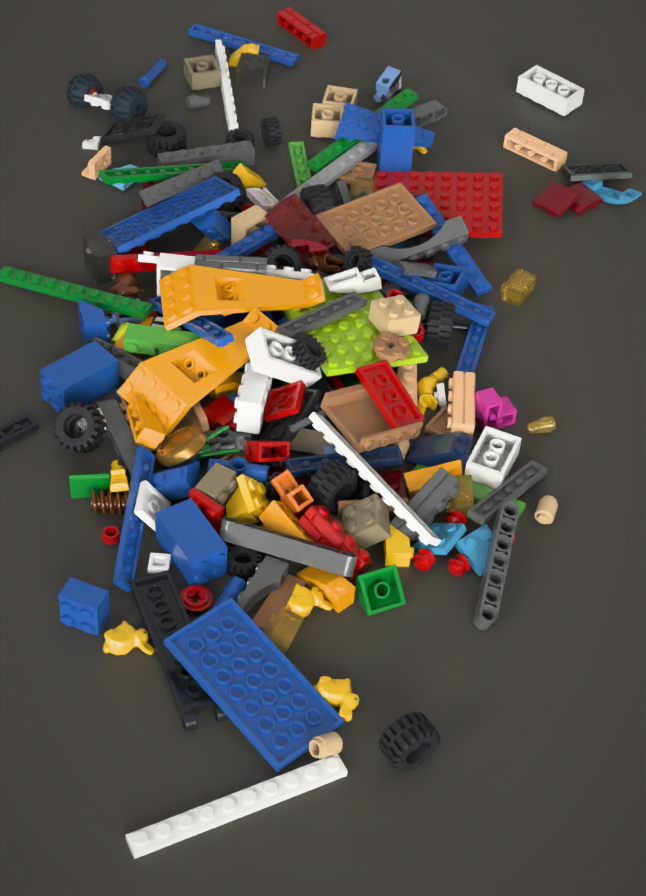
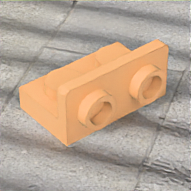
[81,146,112,180]

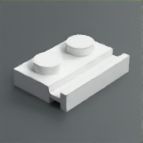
[245,187,279,211]

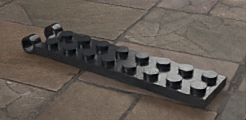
[129,570,229,731]

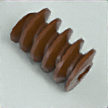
[91,490,128,515]

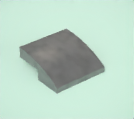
[391,260,437,278]

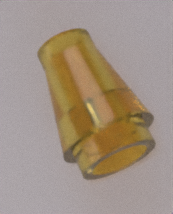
[527,415,556,434]

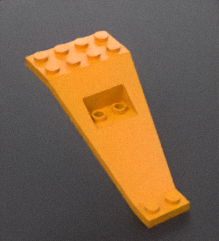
[159,264,326,331]
[117,307,278,437]

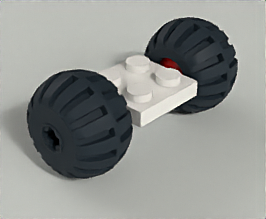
[66,73,148,122]

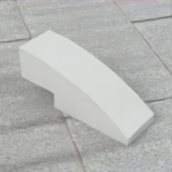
[323,267,382,294]

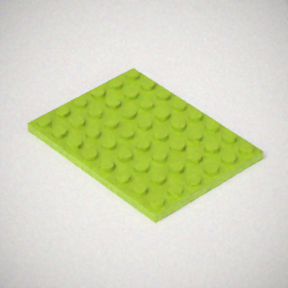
[282,279,428,377]

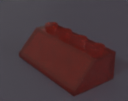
[264,193,338,267]

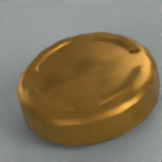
[156,426,207,467]

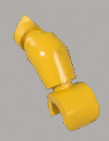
[417,367,448,416]
[110,460,129,494]

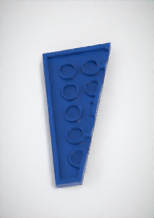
[334,102,435,148]

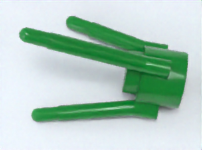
[196,425,240,460]

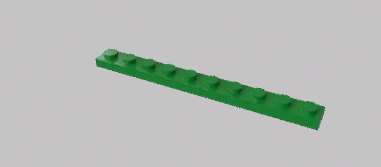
[307,88,418,173]
[99,161,250,185]
[0,266,154,320]

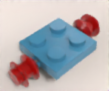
[413,511,467,571]
[448,524,515,577]

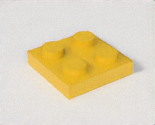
[236,474,270,517]

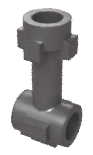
[211,436,247,458]

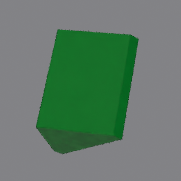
[69,472,110,499]
[355,564,406,616]

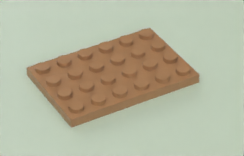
[315,182,437,256]

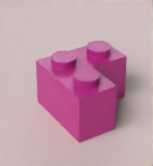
[475,387,517,432]

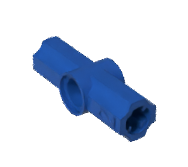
[208,457,269,483]

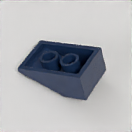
[408,432,474,476]

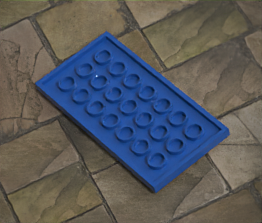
[97,176,241,254]
[164,598,345,772]

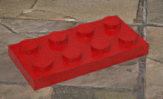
[355,360,425,429]

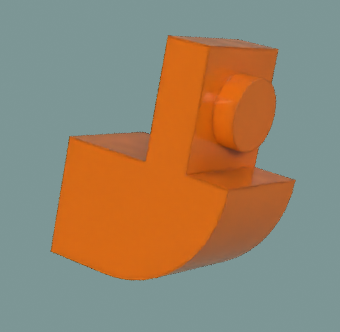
[270,469,314,513]

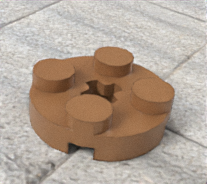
[372,331,410,362]

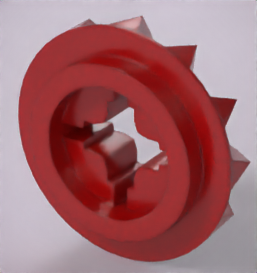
[180,585,213,614]

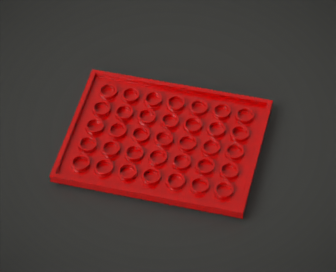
[372,171,503,238]

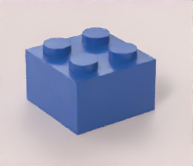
[58,577,110,636]

